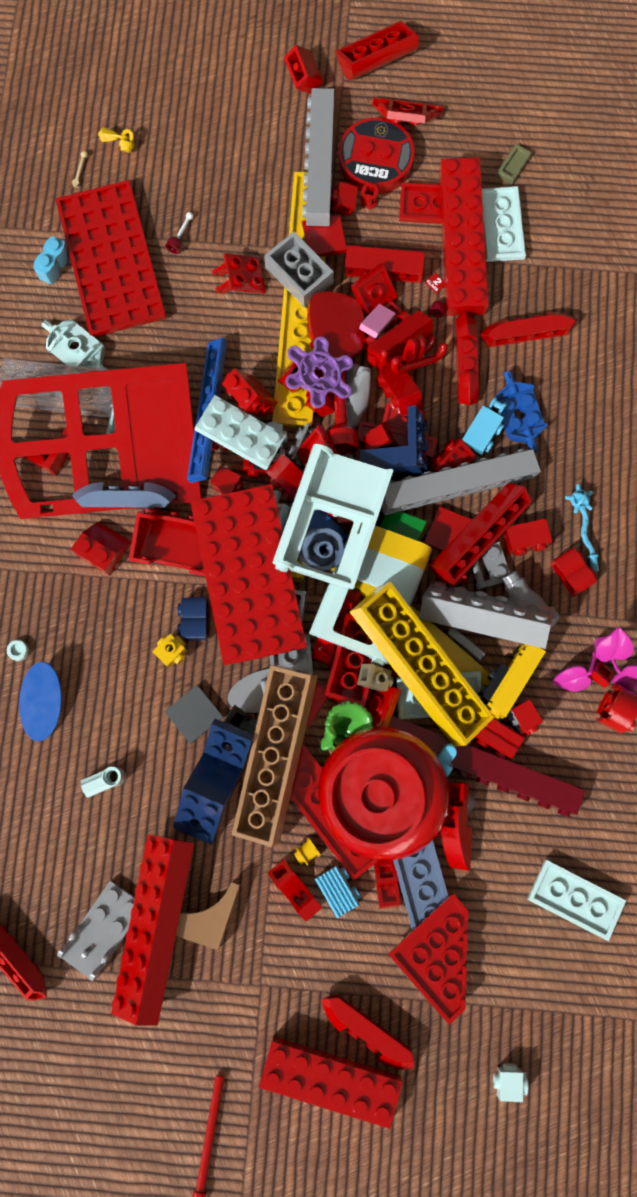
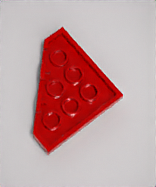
[388,893,468,1025]

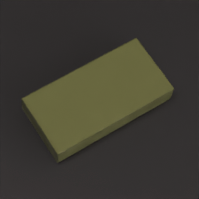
[496,144,532,185]

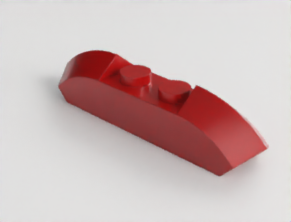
[455,312,479,406]
[480,312,578,347]
[0,922,47,1001]
[321,994,414,1070]

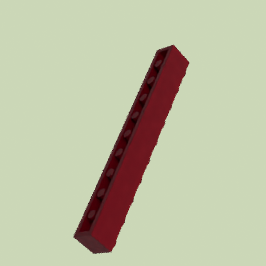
[388,716,585,818]

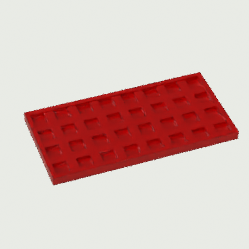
[55,180,167,337]
[190,484,307,666]

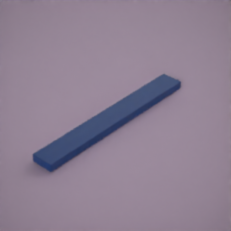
[187,337,227,483]

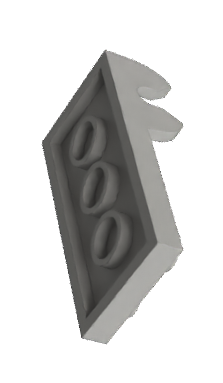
[57,880,135,982]

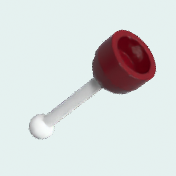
[165,212,194,254]

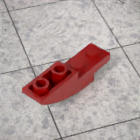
[441,781,472,871]

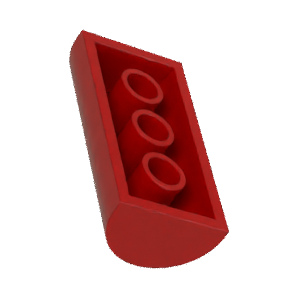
[336,21,419,80]

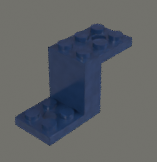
[360,405,429,520]
[173,719,255,845]

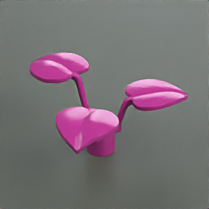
[552,627,637,692]

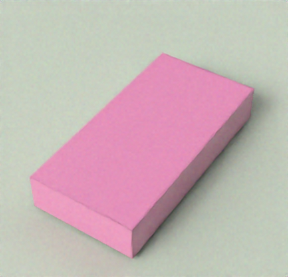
[359,304,396,338]

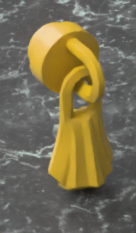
[98,127,135,152]

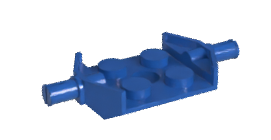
[496,370,548,453]

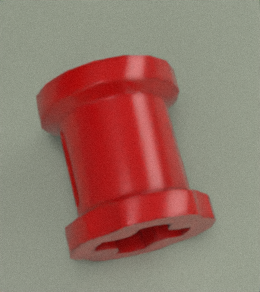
[361,183,378,209]

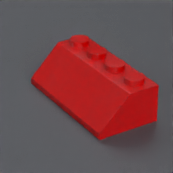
[324,613,373,707]

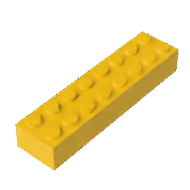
[350,582,494,746]

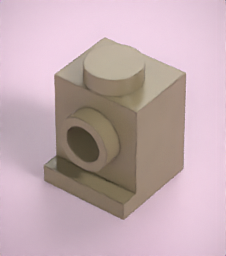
[357,664,393,691]

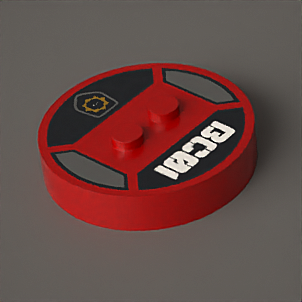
[338,117,414,194]

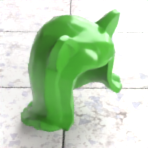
[321,701,373,750]

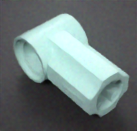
[81,767,126,798]

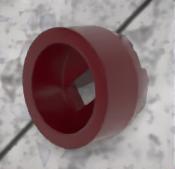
[429,300,446,318]

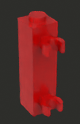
[364,310,433,371]

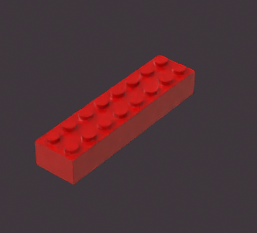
[439,157,488,316]
[111,834,194,1026]

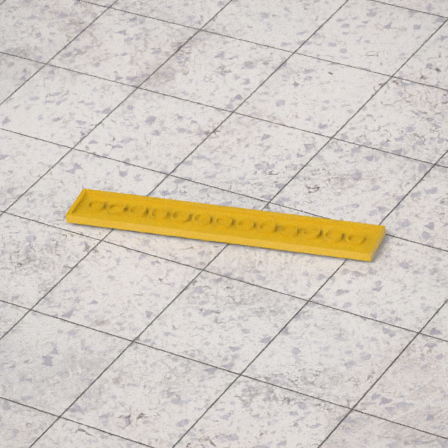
[272,172,332,428]

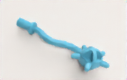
[565,484,599,572]

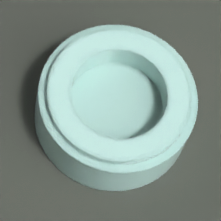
[7,640,29,661]

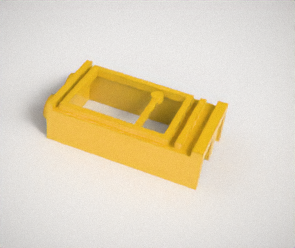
[485,644,546,720]

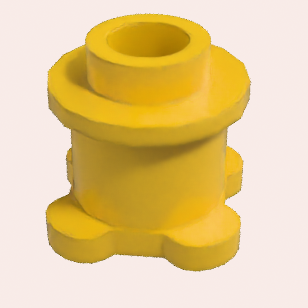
[294,837,321,865]

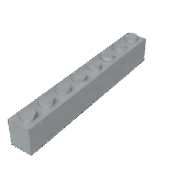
[302,88,334,226]
[382,449,541,515]

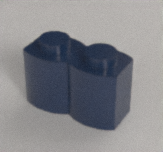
[177,597,208,641]

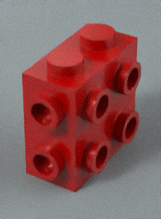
[221,368,278,417]

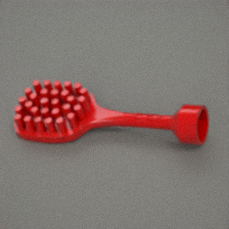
[307,292,365,455]

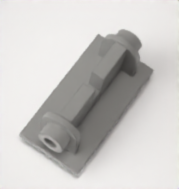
[286,424,314,467]

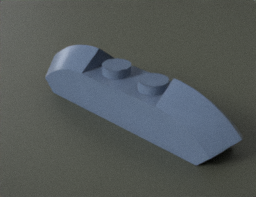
[72,482,176,507]

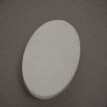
[228,669,269,713]

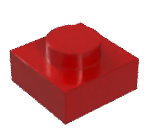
[589,660,615,689]

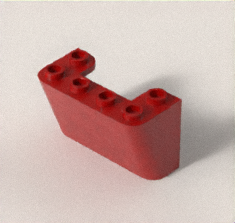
[129,507,205,576]

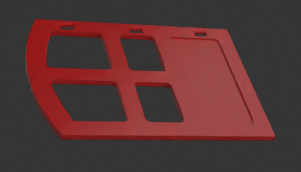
[0,363,201,519]

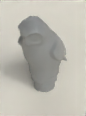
[346,364,371,429]
[502,571,559,627]

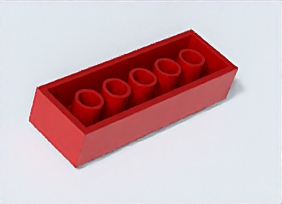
[259,1036,402,1129]

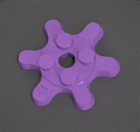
[285,337,353,408]

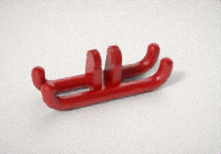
[379,335,448,374]

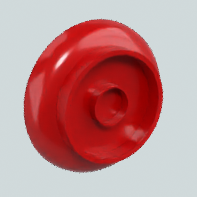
[318,727,449,861]

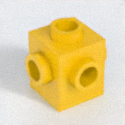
[152,634,187,669]

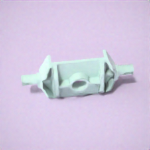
[42,320,108,373]

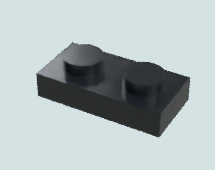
[477,663,509,705]

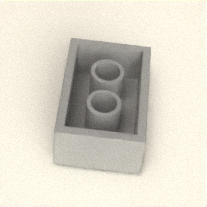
[264,232,334,307]

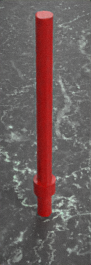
[192,1075,224,1197]

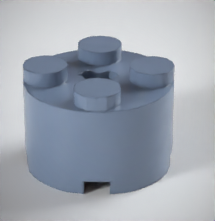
[299,528,345,571]

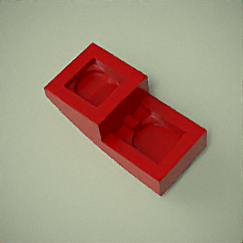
[374,860,401,909]

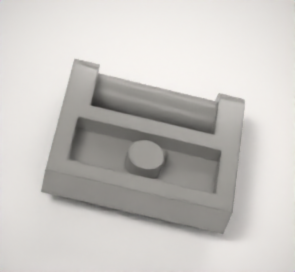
[471,542,510,591]

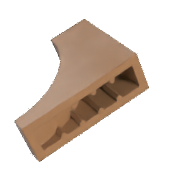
[176,881,241,950]

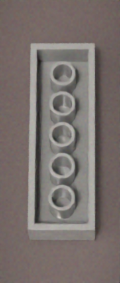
[419,582,555,649]

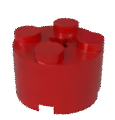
[596,684,637,733]

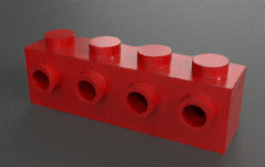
[344,245,425,283]

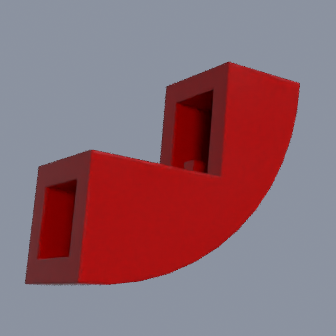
[267,859,322,922]

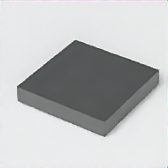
[164,685,224,744]

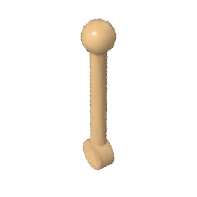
[72,151,88,188]

